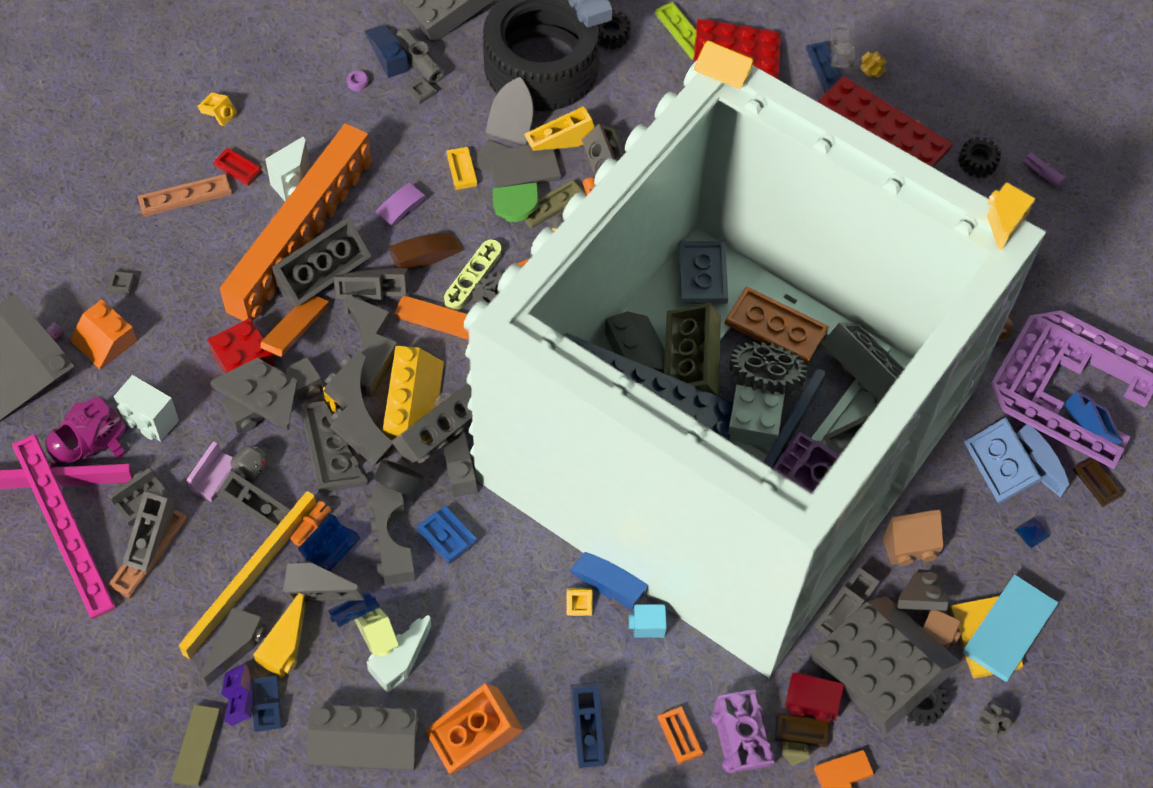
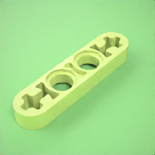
[444,240,501,311]

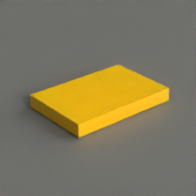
[949,596,1024,679]

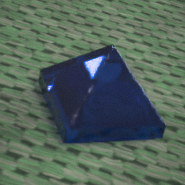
[1015,517,1050,549]

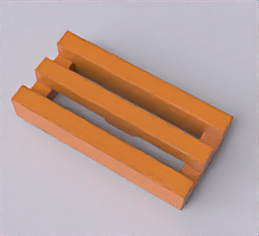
[658,706,703,765]

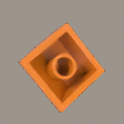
[69,299,137,370]

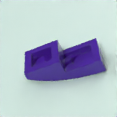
[221,664,253,726]

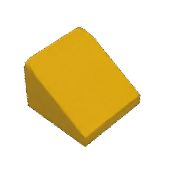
[567,588,592,615]

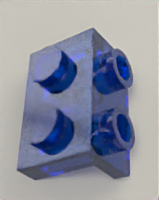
[298,514,361,572]

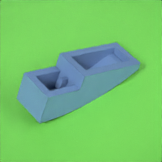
[1016,424,1069,498]

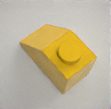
[987,182,1035,250]

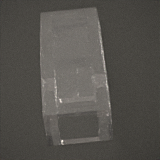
[830,21,855,68]

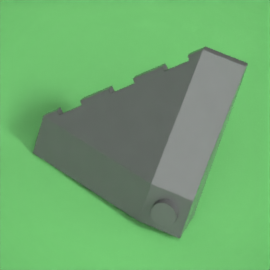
[0,294,74,421]

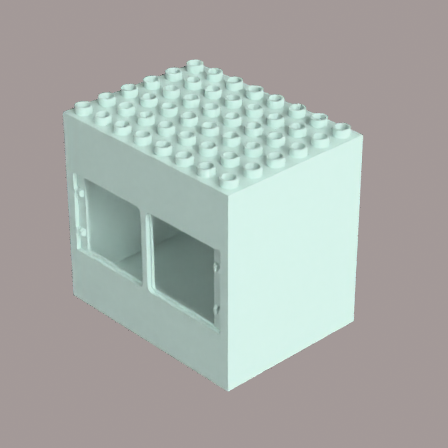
[464,61,1046,678]

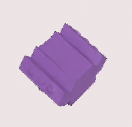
[772,432,840,494]

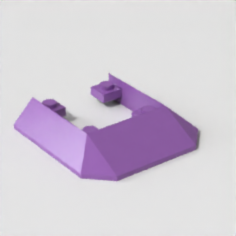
[991,310,1153,469]

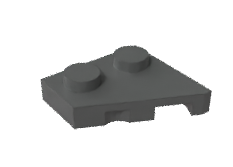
[897,572,948,611]

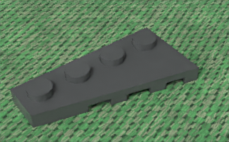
[300,401,368,493]

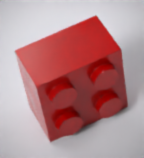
[207,318,275,374]

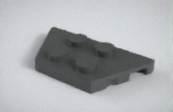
[210,358,298,431]

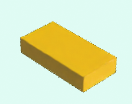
[446,147,477,190]

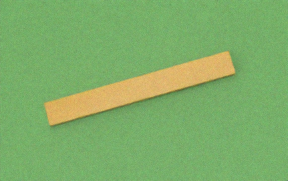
[179,491,317,659]

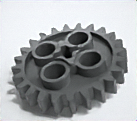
[729,342,807,395]

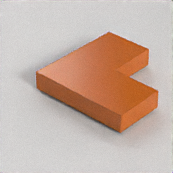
[814,750,874,788]

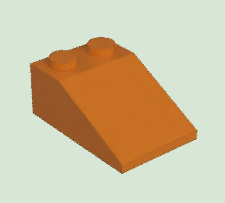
[425,683,524,774]

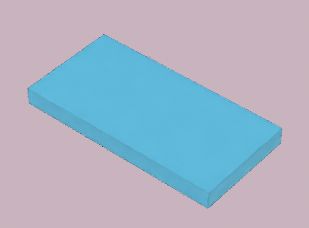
[962,574,1058,682]

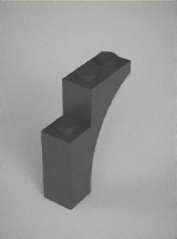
[343,295,397,398]
[324,350,393,465]

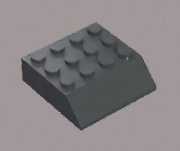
[395,0,494,43]
[811,596,961,734]

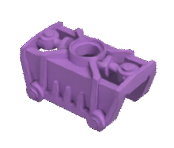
[711,690,775,773]

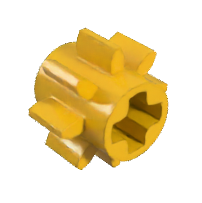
[860,51,887,78]

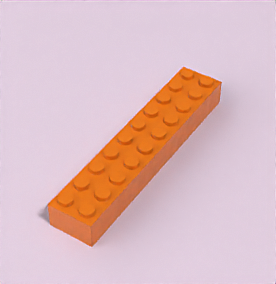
[220,123,372,321]

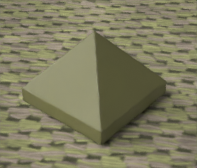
[782,741,810,766]

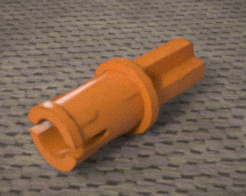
[290,501,331,547]

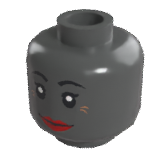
[230,445,267,482]

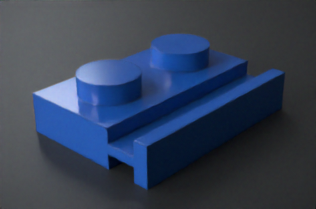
[417,505,477,564]

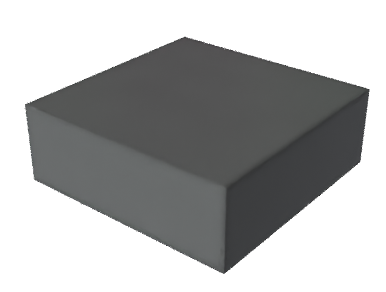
[406,77,436,105]
[106,270,136,296]

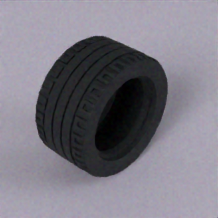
[483,0,600,111]

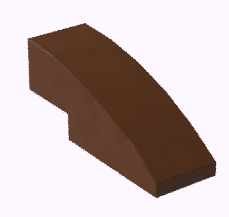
[390,233,463,270]

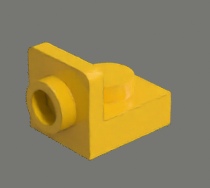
[197,92,237,126]

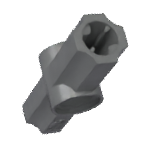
[395,27,445,84]

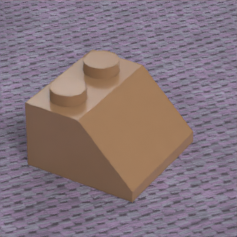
[883,509,943,566]

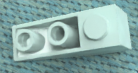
[367,615,431,693]

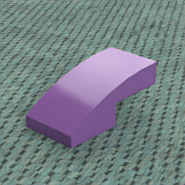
[376,183,426,227]

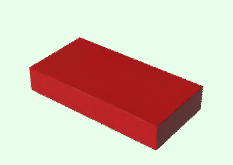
[213,147,263,186]

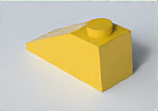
[524,106,594,151]
[253,593,306,679]

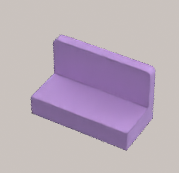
[187,441,233,502]

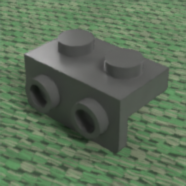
[109,467,170,527]

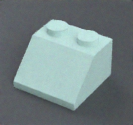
[265,137,310,201]

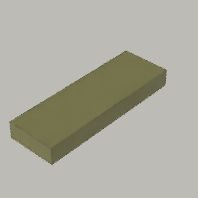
[524,179,586,229]
[172,704,221,787]

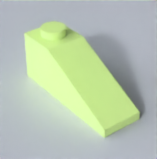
[352,603,399,657]

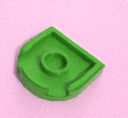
[493,183,539,222]

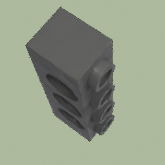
[582,124,624,177]
[391,384,473,465]

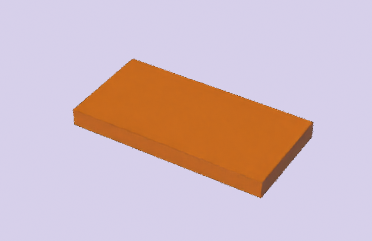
[724,286,829,365]

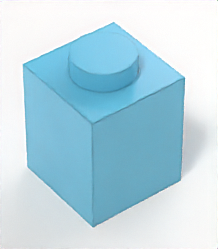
[628,605,666,638]

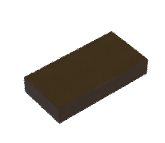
[1073,458,1124,507]
[775,713,830,748]

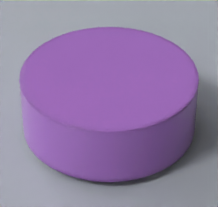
[347,70,369,91]

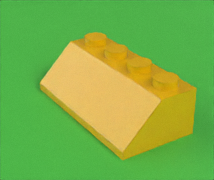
[383,346,444,443]

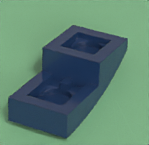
[251,676,281,732]

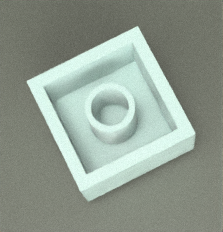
[114,375,179,442]
[728,385,785,448]

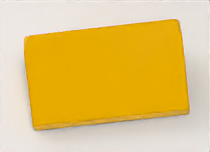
[694,41,753,90]

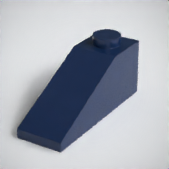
[364,25,408,78]
[570,682,605,768]

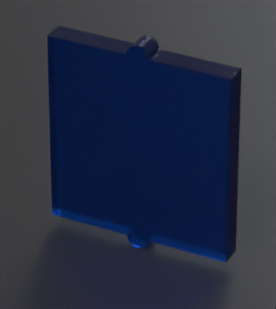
[327,591,380,627]

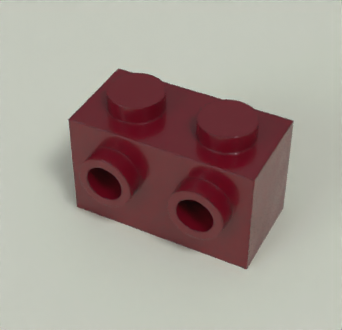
[785,672,844,722]

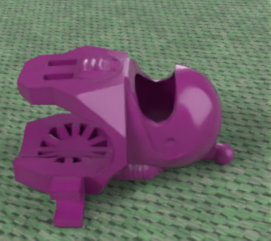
[45,397,127,467]

